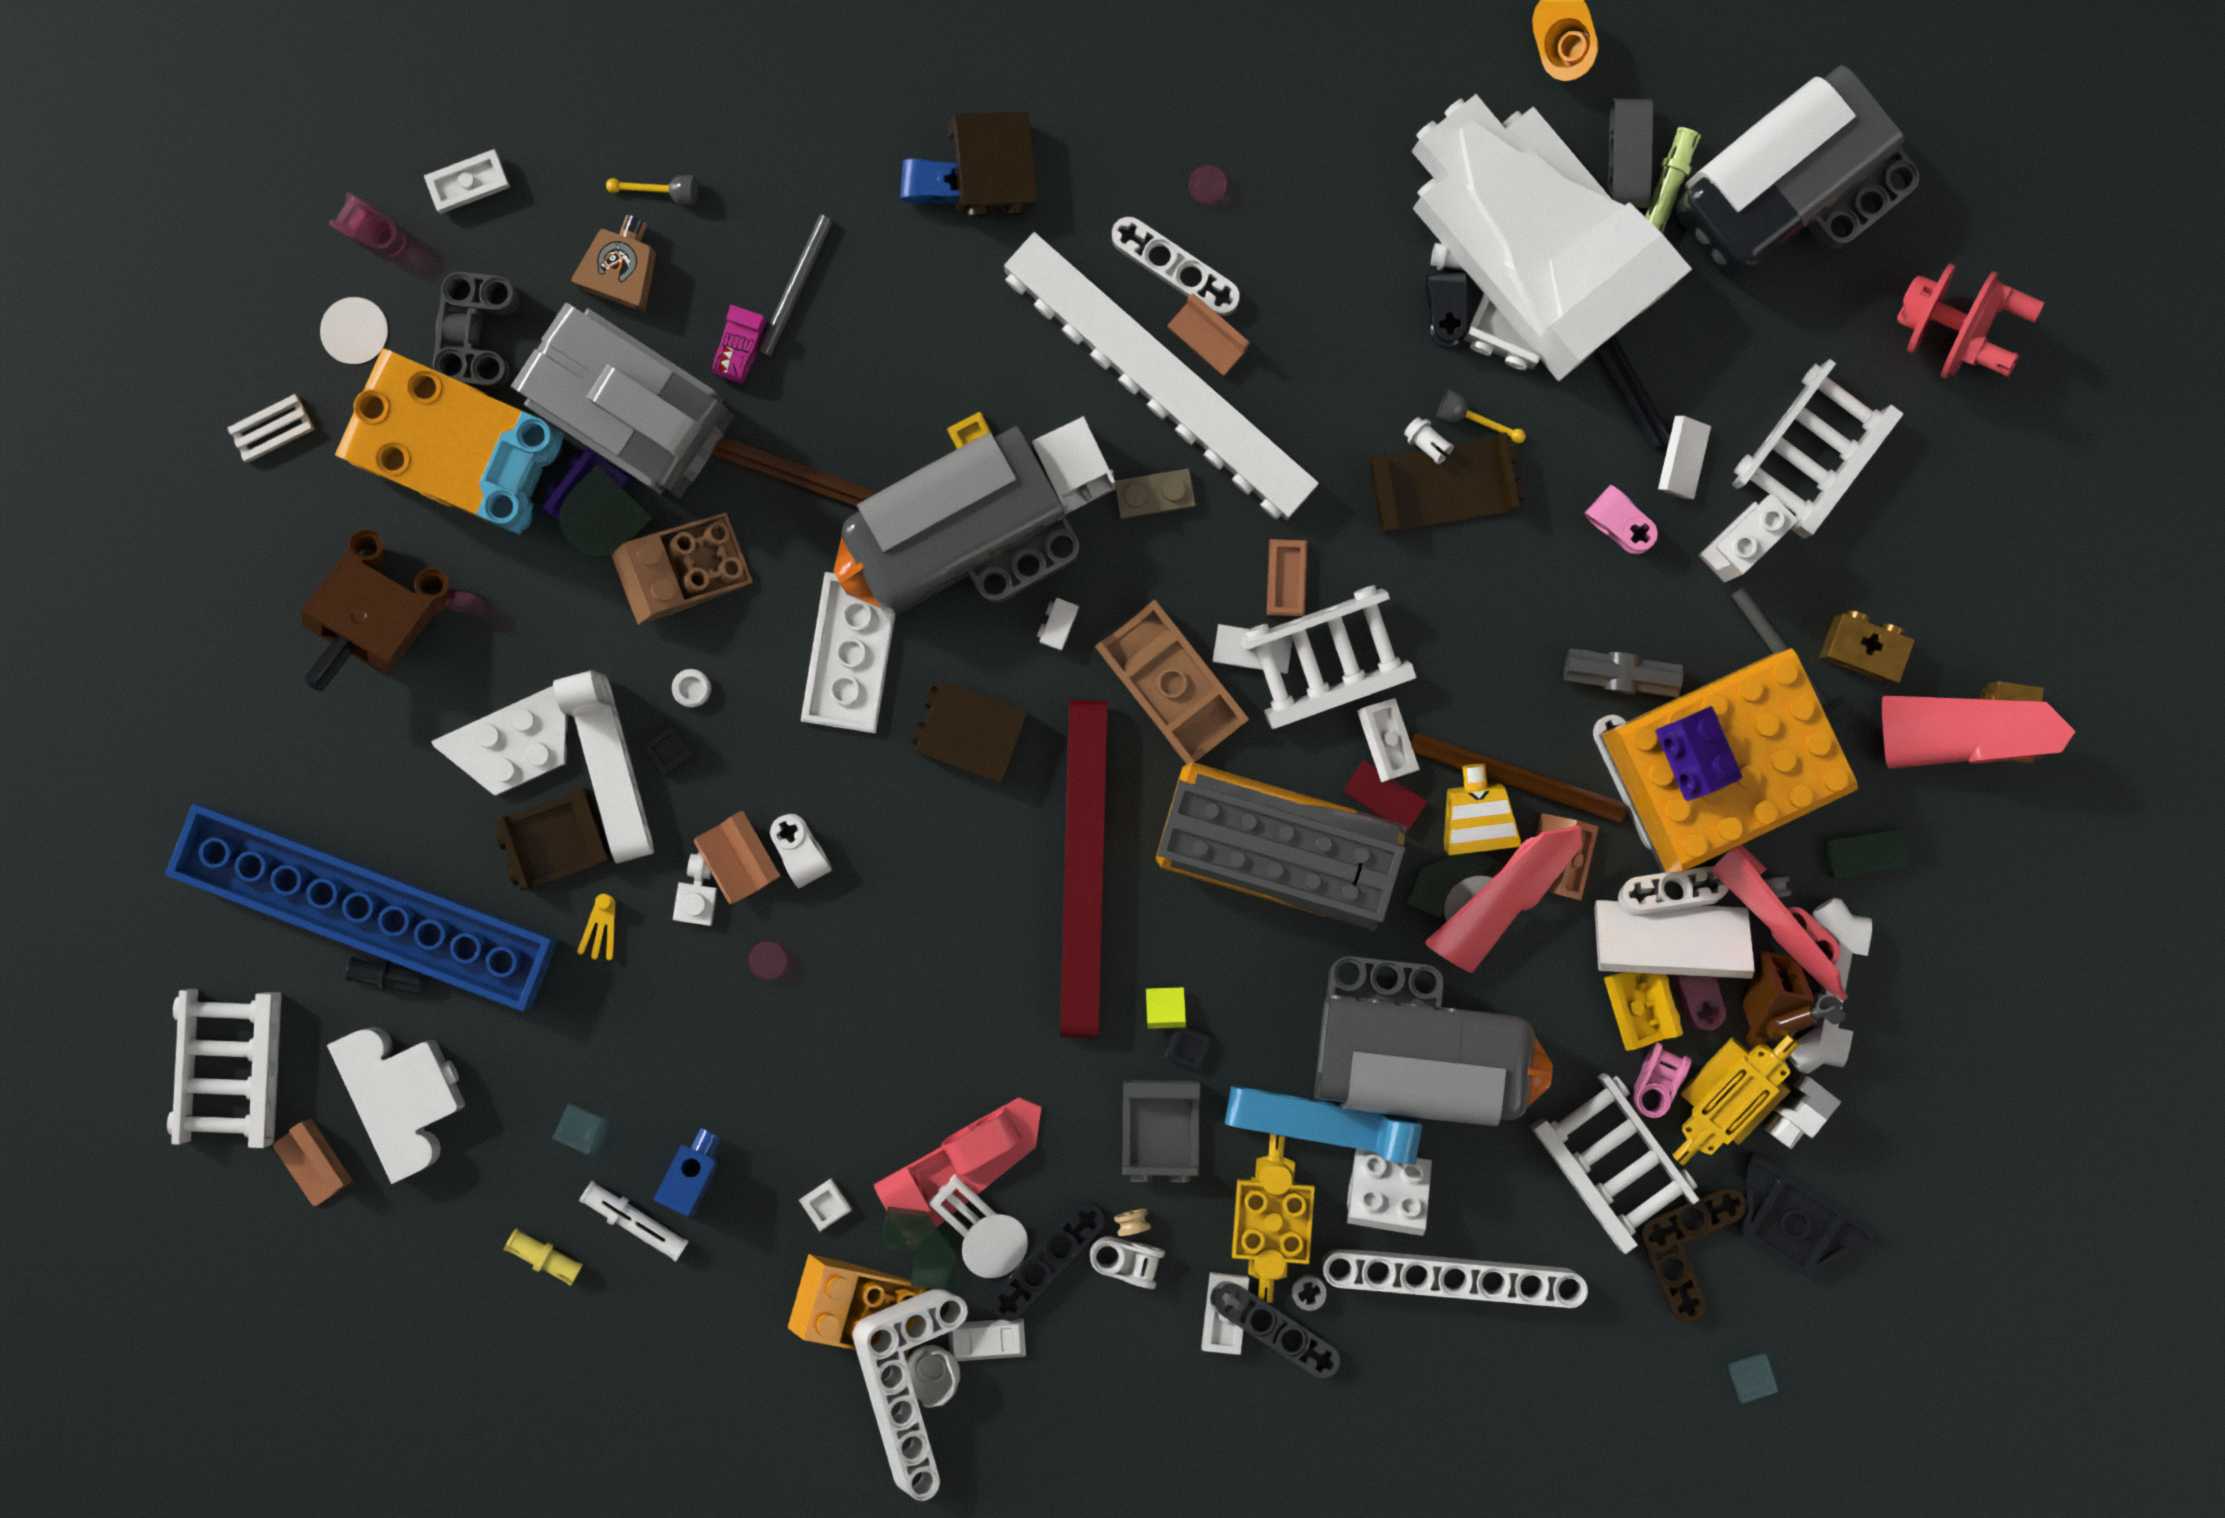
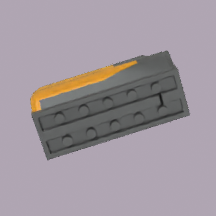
[1155,762,1407,932]

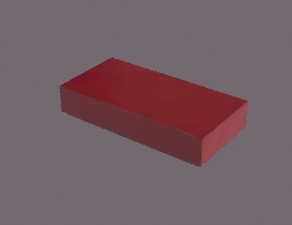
[1342,760,1427,834]

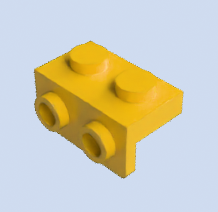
[1604,972,1683,1051]

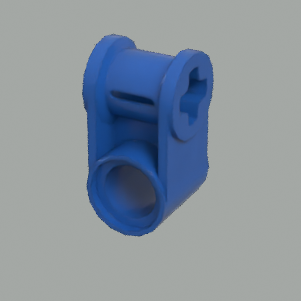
[900,159,959,204]

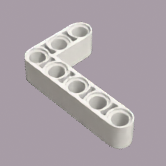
[553,670,654,864]
[853,1288,968,1501]

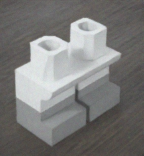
[1763,1071,1841,1149]

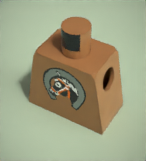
[571,215,656,313]

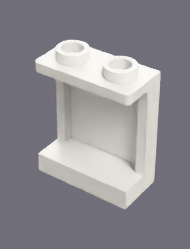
[1464,294,1540,371]
[1698,494,1799,583]

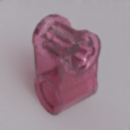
[328,192,407,257]
[1671,974,1726,1030]

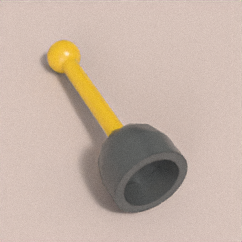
[606,175,698,206]
[1436,389,1526,444]

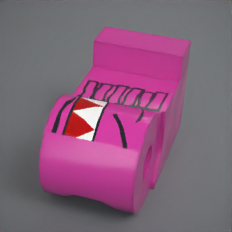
[712,305,767,384]

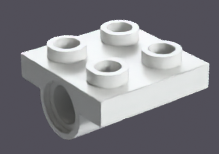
[1347,1149,1432,1236]

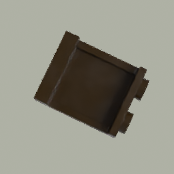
[947,112,1037,218]
[912,680,1028,784]
[494,788,614,891]

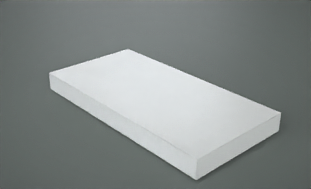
[801,572,896,733]
[1594,900,1755,979]

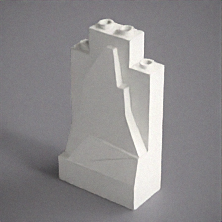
[1411,94,1692,382]

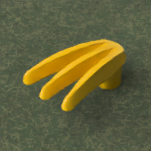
[577,894,615,960]

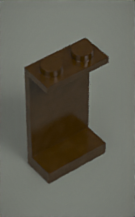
[1368,432,1524,535]

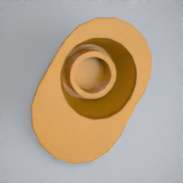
[1532,0,1599,81]

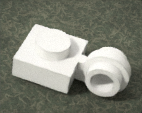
[673,852,718,926]

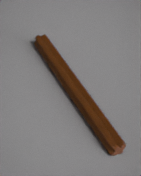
[713,436,878,509]
[1410,733,1627,823]

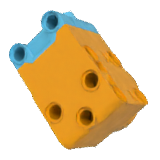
[335,348,564,534]

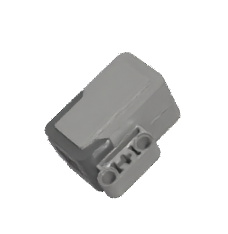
[510,303,734,499]

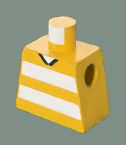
[1444,764,1521,855]

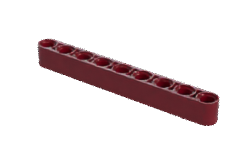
[1060,699,1108,1039]

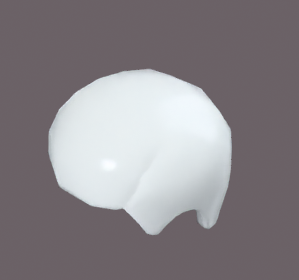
[906,1344,960,1408]

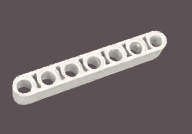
[1321,1248,1588,1308]

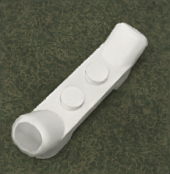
[1788,898,1872,1074]

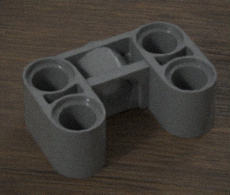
[433,272,521,391]

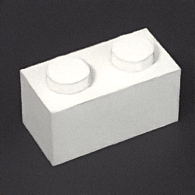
[1037,598,1079,652]

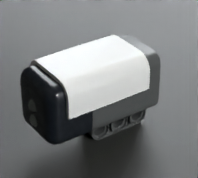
[1675,65,1920,278]

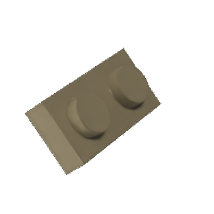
[1115,468,1195,520]

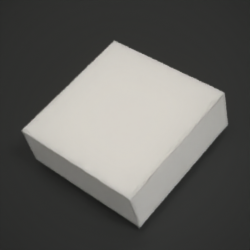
[799,1178,853,1232]

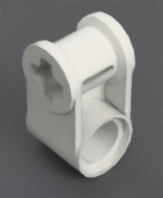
[770,814,832,888]
[1089,1235,1165,1289]

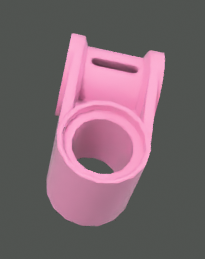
[1584,485,1658,555]
[1630,1042,1691,1118]

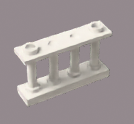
[1732,359,1903,539]
[1239,585,1416,729]
[167,989,281,1148]
[1530,1073,1699,1254]

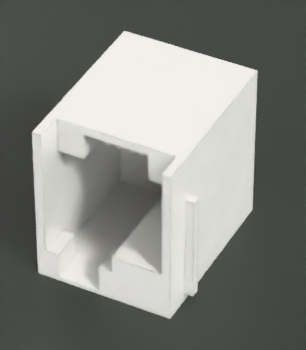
[1031,416,1115,514]

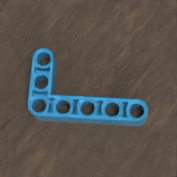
[1224,1086,1422,1165]

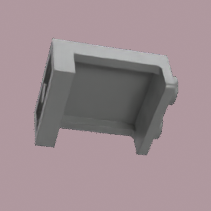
[1122,1080,1200,1183]

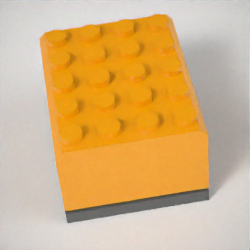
[1599,648,1858,873]

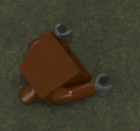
[1743,951,1846,1047]

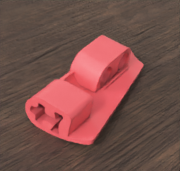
[1882,696,2076,769]
[1425,825,1582,973]
[1710,844,1848,1001]
[874,1097,1042,1247]

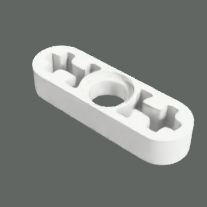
[1618,866,1729,915]

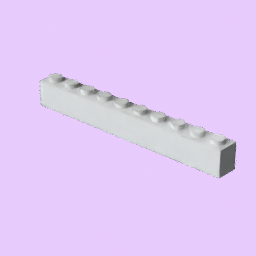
[1004,232,1319,521]

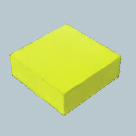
[1146,987,1186,1029]

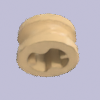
[1114,1209,1151,1236]

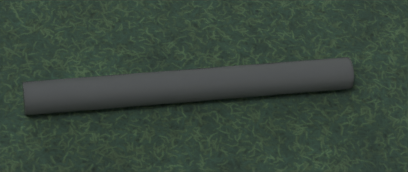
[757,214,834,357]
[1731,587,1827,705]

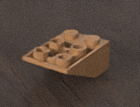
[611,512,753,625]

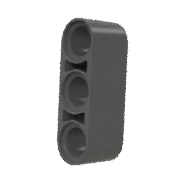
[1608,98,1653,208]

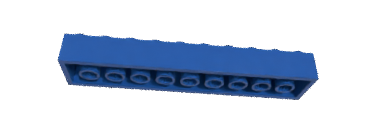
[165,803,559,1012]

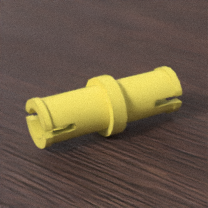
[503,1228,583,1286]

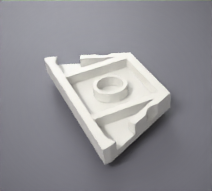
[431,686,568,796]

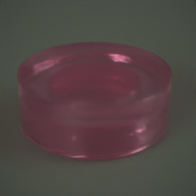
[1189,165,1227,205]
[445,591,486,615]
[749,941,788,979]

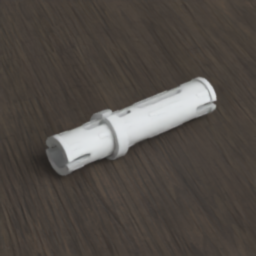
[579,1180,689,1262]

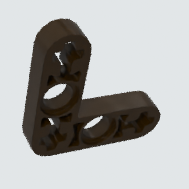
[1639,1186,1747,1323]

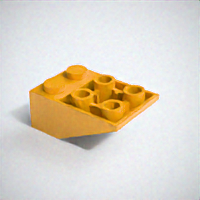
[788,1254,927,1359]

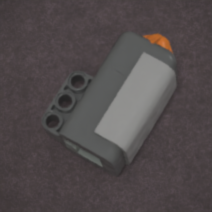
[833,426,1079,614]
[1314,956,1553,1126]

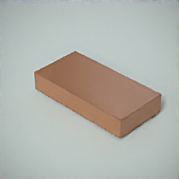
[1266,539,1308,617]

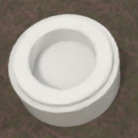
[672,669,711,707]

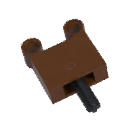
[301,529,449,691]

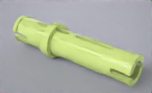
[1645,127,1701,234]

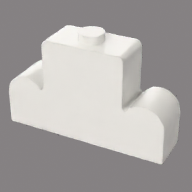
[327,1027,465,1184]

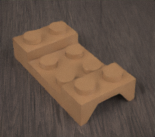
[1095,600,1249,765]

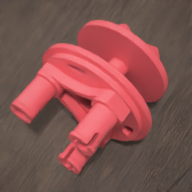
[1897,263,2045,379]

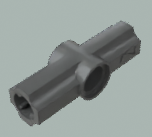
[1564,649,1683,698]

